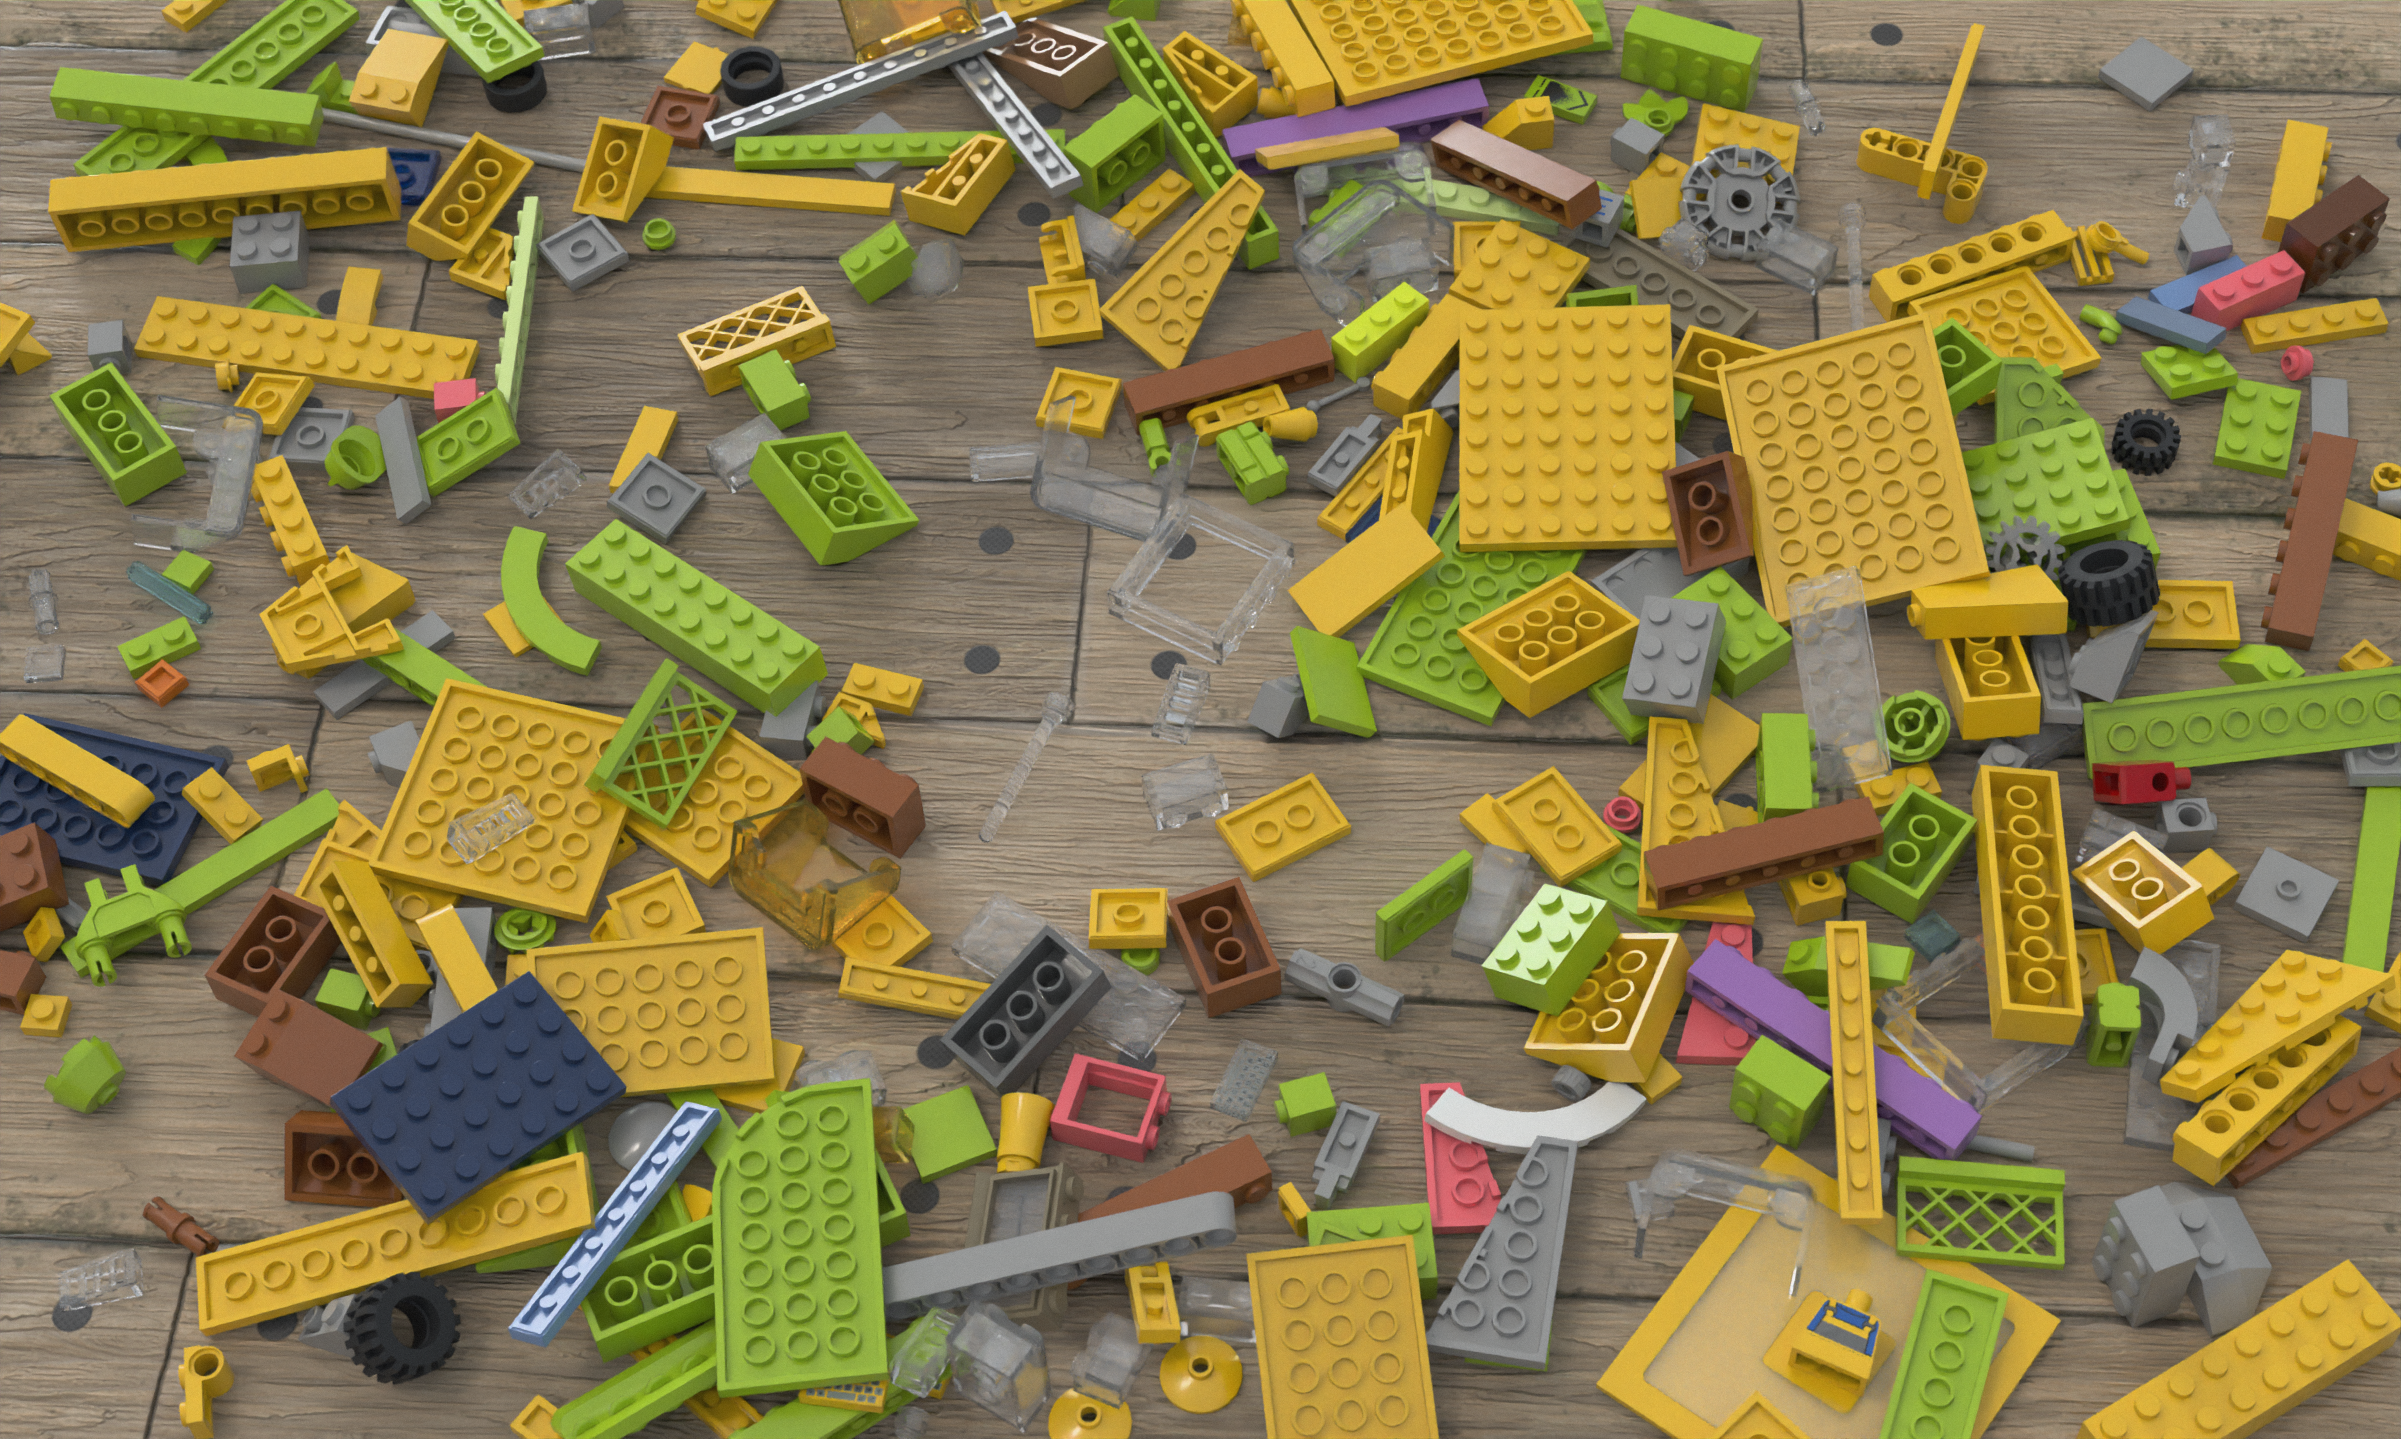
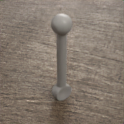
[1306,377,1370,413]

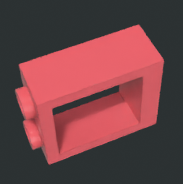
[1050,1053,1172,1163]

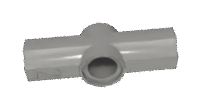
[1285,948,1405,1027]

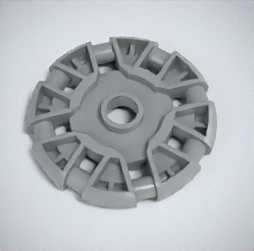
[1679,144,1801,262]

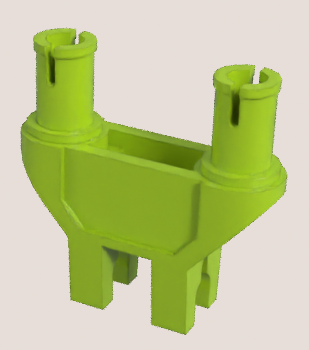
[75,864,192,987]

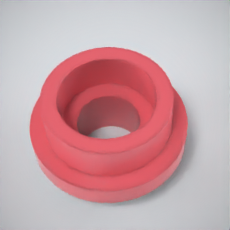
[2281,345,2313,381]
[1603,797,1641,833]

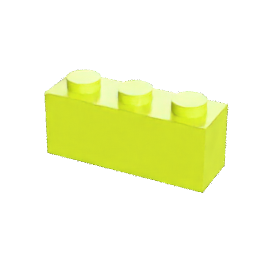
[1331,282,1429,383]

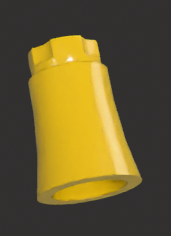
[996,1092,1055,1174]

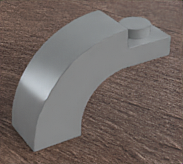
[2127,947,2198,1084]

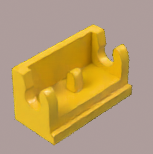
[1039,215,1086,284]

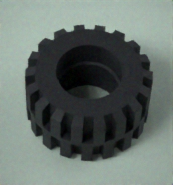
[2058,540,2160,627]
[343,1272,461,1385]

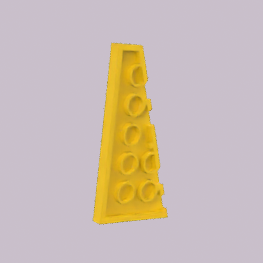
[1099,169,1265,371]
[1637,716,1755,925]
[2160,950,2396,1103]

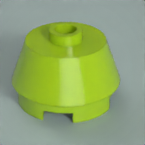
[1876,690,1951,763]
[44,1035,126,1114]

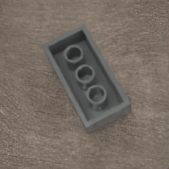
[940,924,1111,1099]

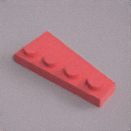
[1676,922,1756,1065]
[1420,1082,1501,1235]

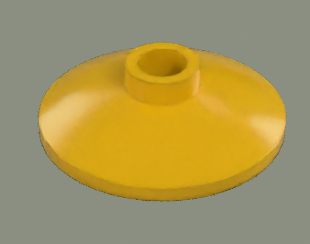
[1160,1336,1243,1414]
[1048,1384,1132,1439]

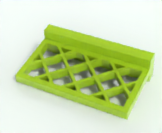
[584,658,738,829]
[1894,1156,2065,1270]

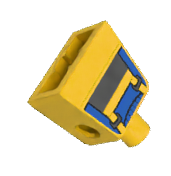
[1788,1289,1882,1397]

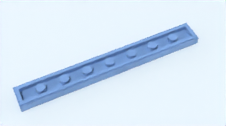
[508,1101,722,1348]

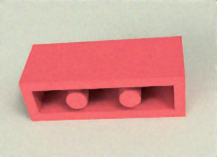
[2191,250,2305,332]

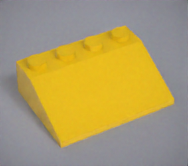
[1457,571,1640,718]
[1524,933,1694,1083]

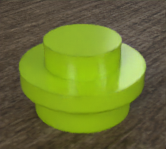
[642,218,676,250]

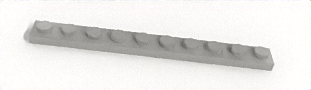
[703,11,1019,152]

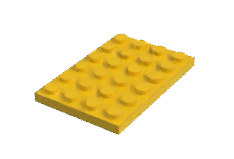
[526,927,775,1097]
[1246,1235,1439,1439]

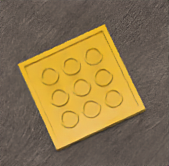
[1907,265,2102,406]
[624,709,804,888]

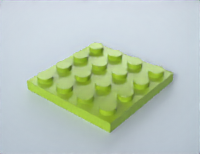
[1962,418,2131,558]

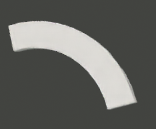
[1424,1081,1647,1154]

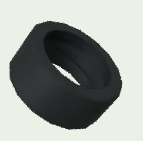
[720,46,784,107]
[482,60,547,113]

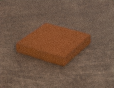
[640,86,720,150]

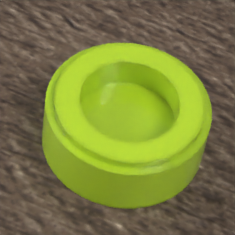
[1121,948,1160,976]

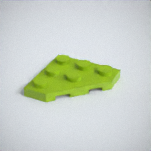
[1994,357,2105,449]

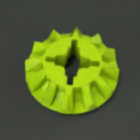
[494,907,557,955]

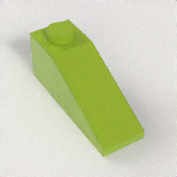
[1782,936,1915,997]

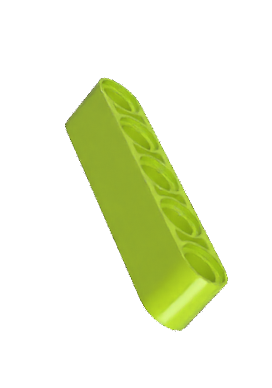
[362,621,487,707]

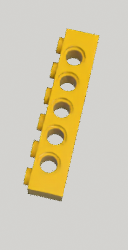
[1869,210,2075,322]
[2172,1014,2362,1186]

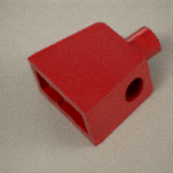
[2092,760,2191,804]

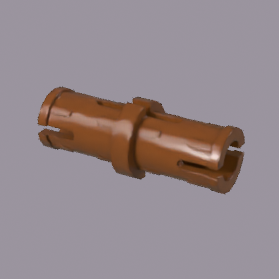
[143,1196,219,1257]

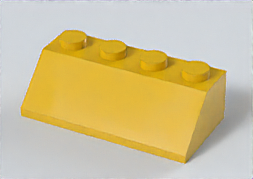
[406,131,535,261]

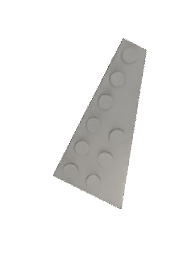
[1425,1135,1578,1370]

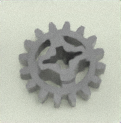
[1984,515,2065,581]

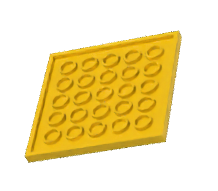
[368,678,660,923]

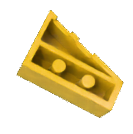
[1163,31,1258,139]
[900,133,1016,235]

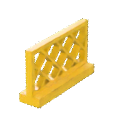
[677,286,836,397]

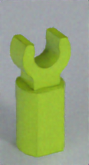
[1139,418,1176,478]

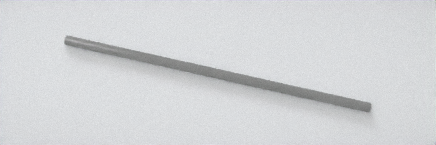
[322,108,587,173]

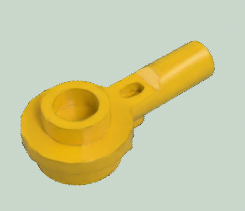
[2085,221,2149,265]

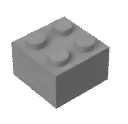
[230,211,310,294]

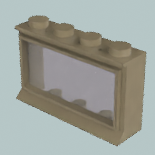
[952,1162,1084,1339]

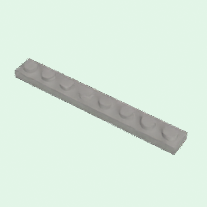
[947,52,1083,199]

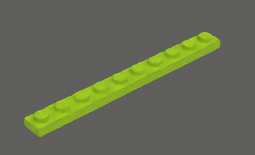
[734,129,1065,170]

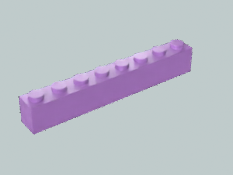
[1222,78,1489,177]
[1685,939,1982,1161]

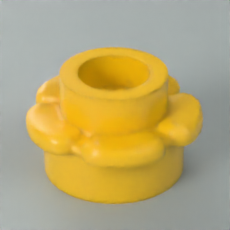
[215,358,240,392]

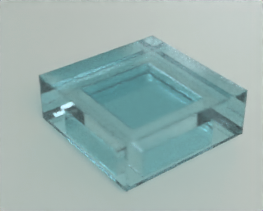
[1904,910,1961,963]

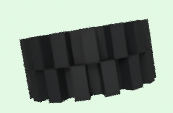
[2111,408,2181,476]

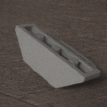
[2160,1182,2272,1338]

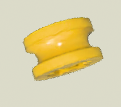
[2369,463,2401,495]

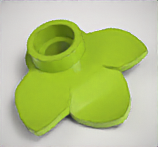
[1622,89,1688,137]

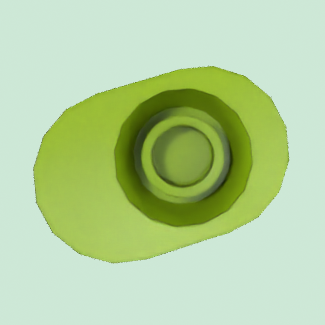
[324,425,386,490]

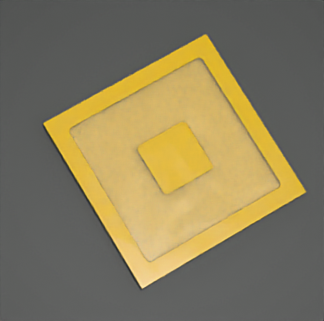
[1596,1144,2061,1439]

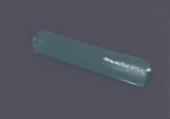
[126,561,213,624]

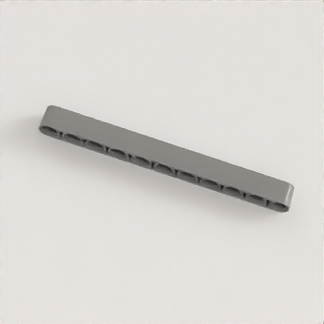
[883,1191,1237,1323]

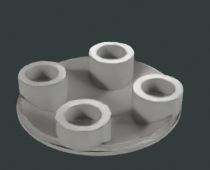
[608,1102,678,1171]

